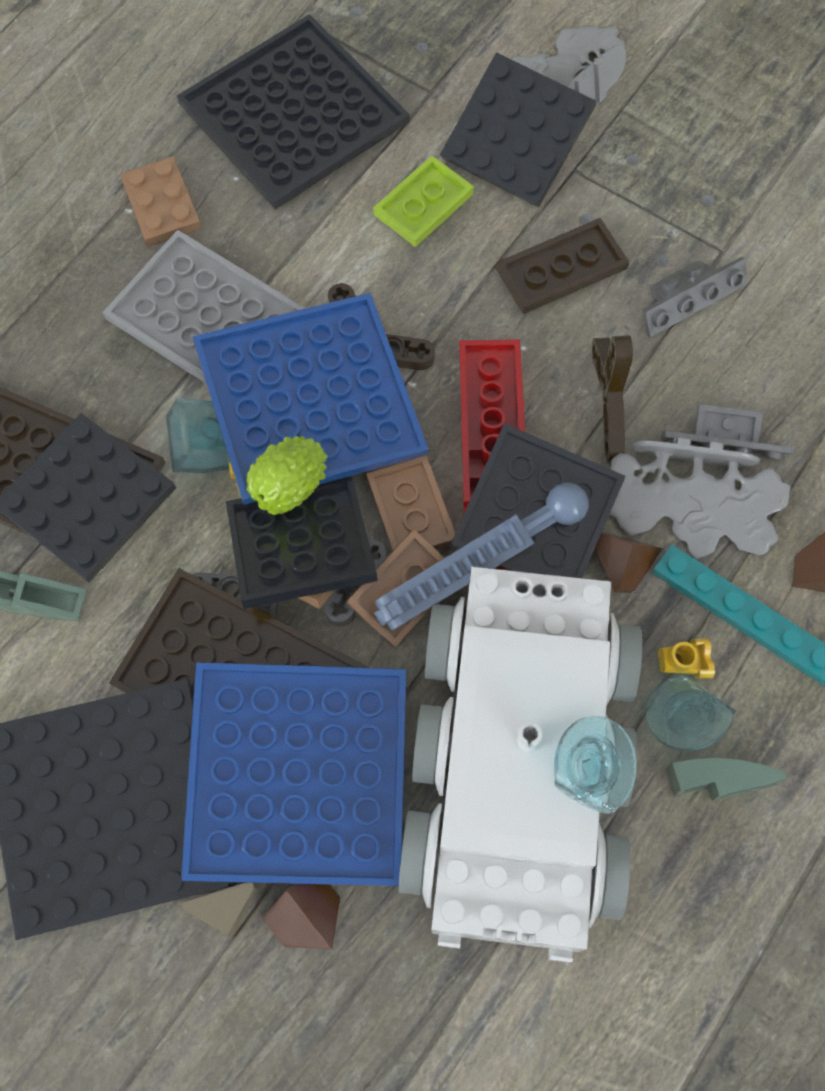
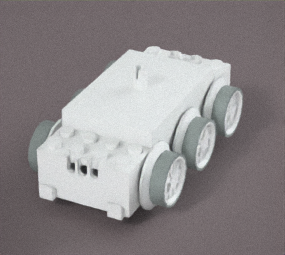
[399,567,642,963]

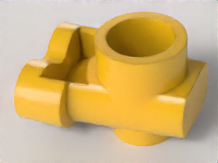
[658,638,715,679]

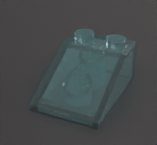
[166,398,230,473]

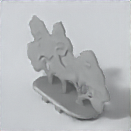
[513,26,626,103]
[610,437,791,560]

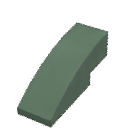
[0,571,87,621]
[666,758,788,801]

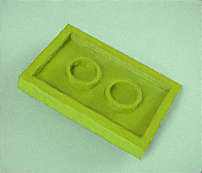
[373,155,474,247]

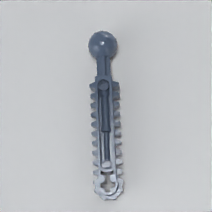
[374,482,589,631]

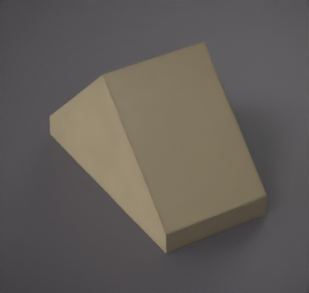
[182,882,259,937]

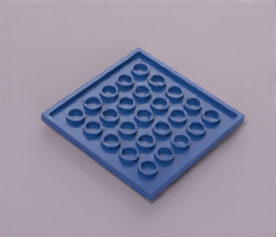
[193,293,429,505]
[181,662,406,886]

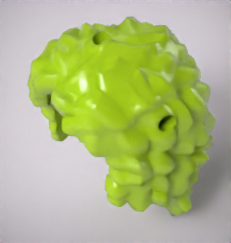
[246,436,328,515]

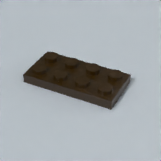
[496,218,629,314]

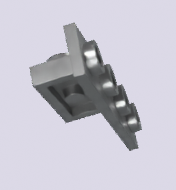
[642,257,748,338]
[661,404,795,459]

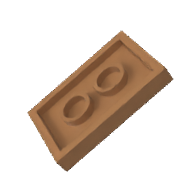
[120,156,202,247]
[366,456,455,551]
[345,529,444,647]

